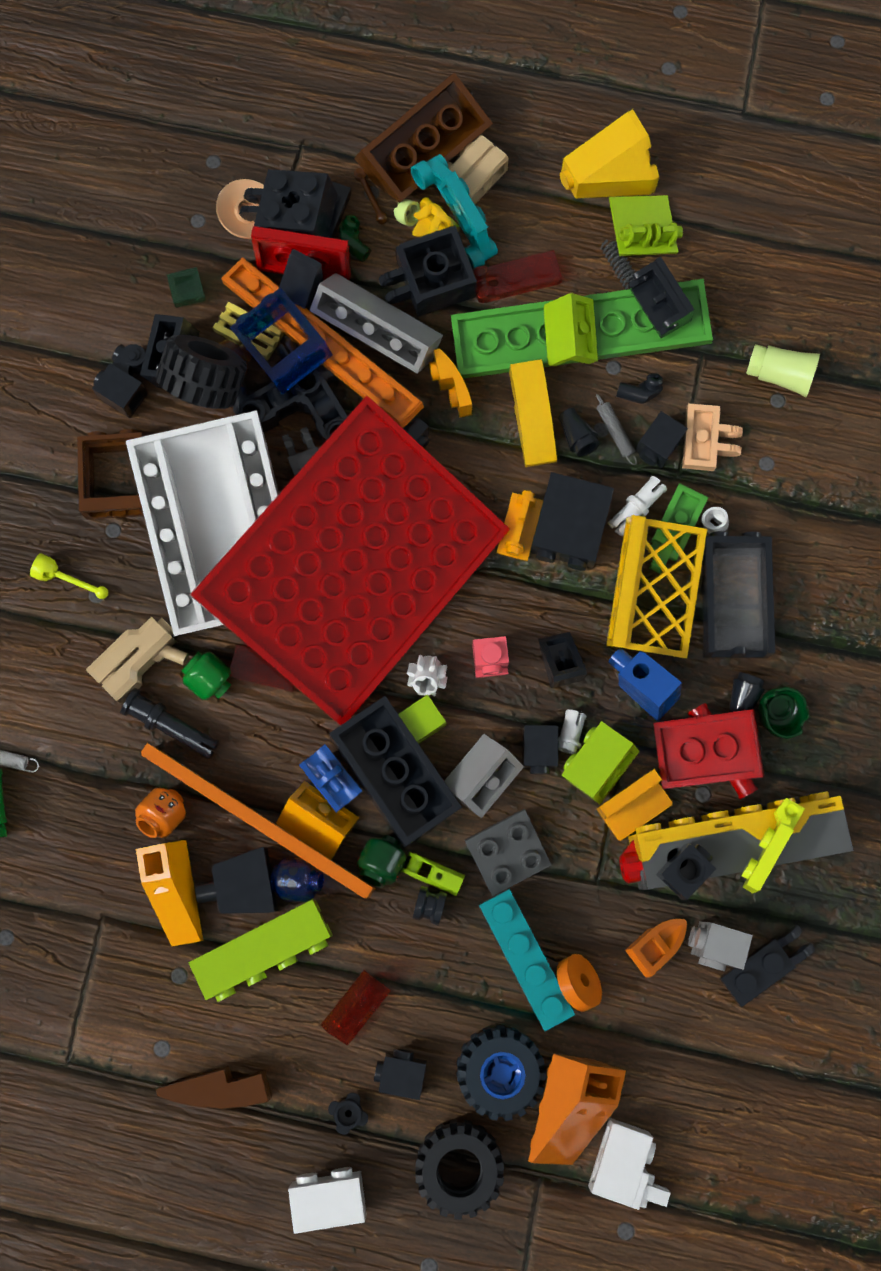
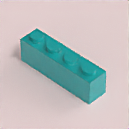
[478,889,575,1031]

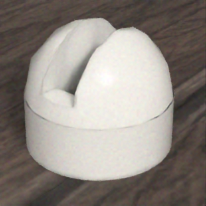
[702,507,729,534]

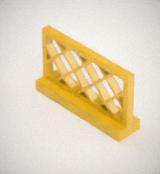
[606,515,707,659]

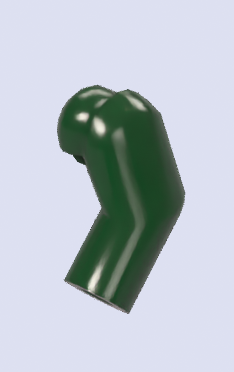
[339,215,371,262]

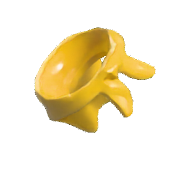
[412,197,460,237]

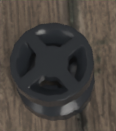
[412,886,447,926]

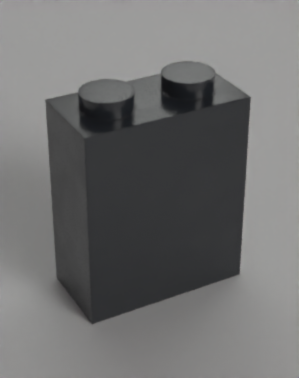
[530,472,614,571]

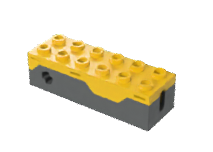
[619,791,854,890]

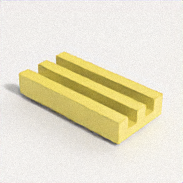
[212,302,284,360]

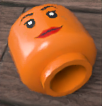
[135,788,186,838]

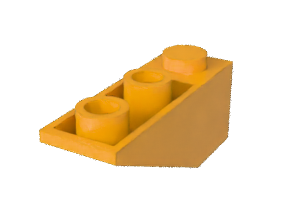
[136,840,203,946]

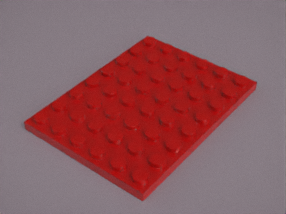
[189,395,510,726]

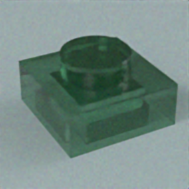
[166,267,206,308]

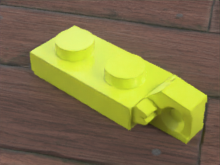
[741,798,805,893]

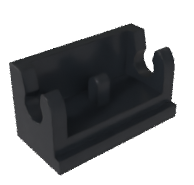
[628,256,695,338]

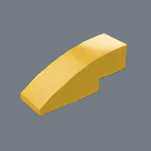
[509,359,557,467]

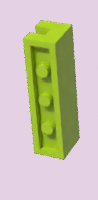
[188,899,333,1002]

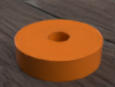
[557,954,602,1012]

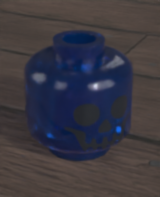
[271,857,324,903]

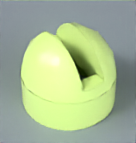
[394,199,420,227]

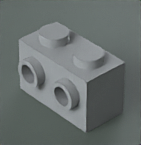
[444,734,524,818]
[688,921,753,972]

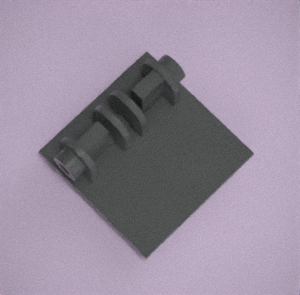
[465,809,551,896]

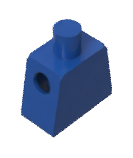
[608,648,682,722]

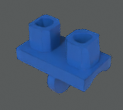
[299,744,363,813]

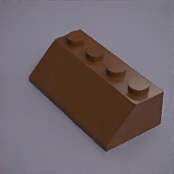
[354,72,493,203]

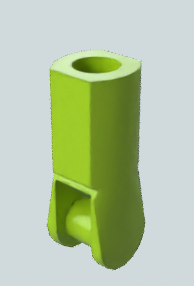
[401,852,465,896]

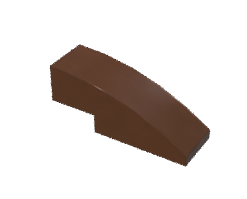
[156,1065,272,1109]

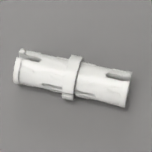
[608,476,667,536]

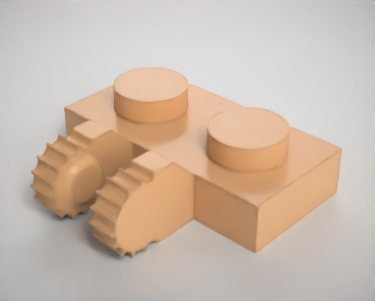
[682,403,743,471]

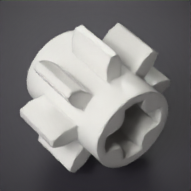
[407,655,448,696]

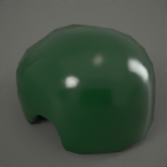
[758,685,810,739]

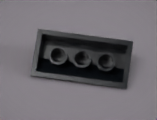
[329,696,462,849]

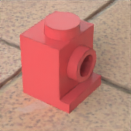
[472,636,509,678]

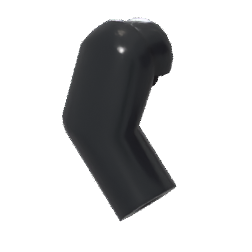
[616,373,663,404]

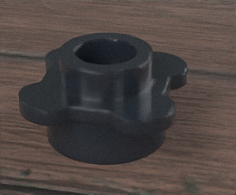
[328,1092,368,1135]

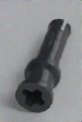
[120,688,219,760]

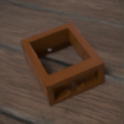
[77,429,144,520]

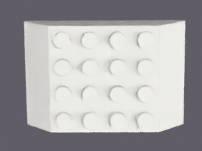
[126,411,279,636]

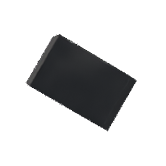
[277,249,324,309]
[538,632,587,689]

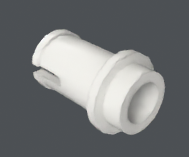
[558,710,587,754]

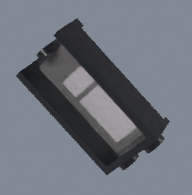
[702,531,775,658]

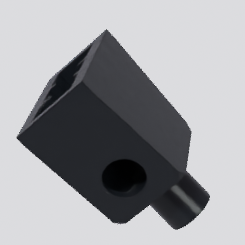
[195,847,278,914]

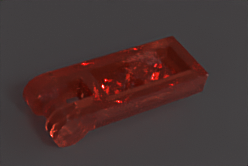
[472,250,562,303]

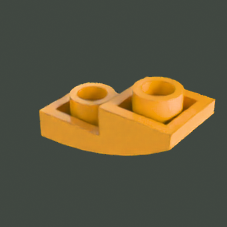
[429,349,472,418]

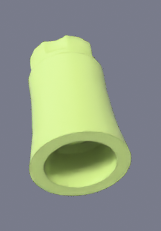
[746,344,820,397]

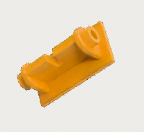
[496,490,543,561]

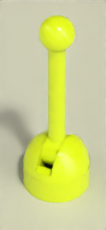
[30,553,108,599]

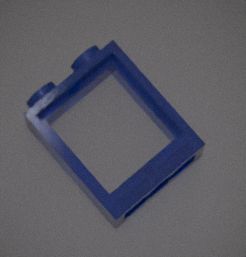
[230,287,333,394]

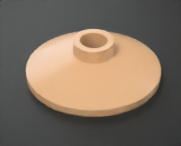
[216,179,264,239]

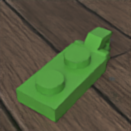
[649,483,708,574]

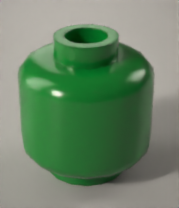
[181,651,231,700]

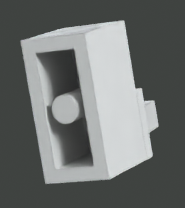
[588,1118,671,1210]

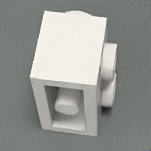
[288,1167,367,1234]

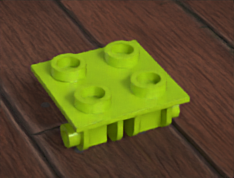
[609,195,683,256]

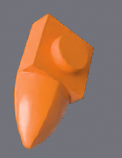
[625,919,687,978]

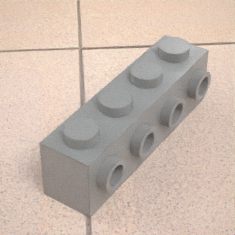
[309,273,443,374]

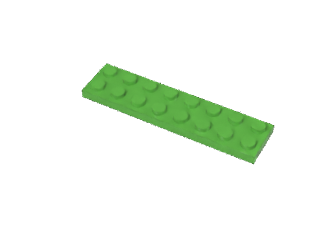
[451,279,713,379]

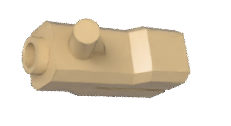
[86,617,189,705]

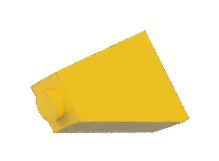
[560,109,659,199]

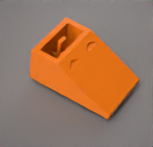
[528,1054,626,1165]

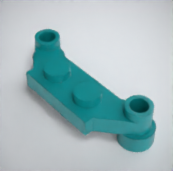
[411,154,498,272]

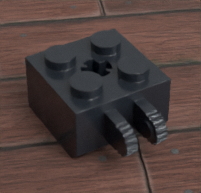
[239,169,338,237]
[379,225,477,317]

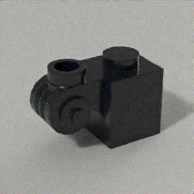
[92,344,148,418]

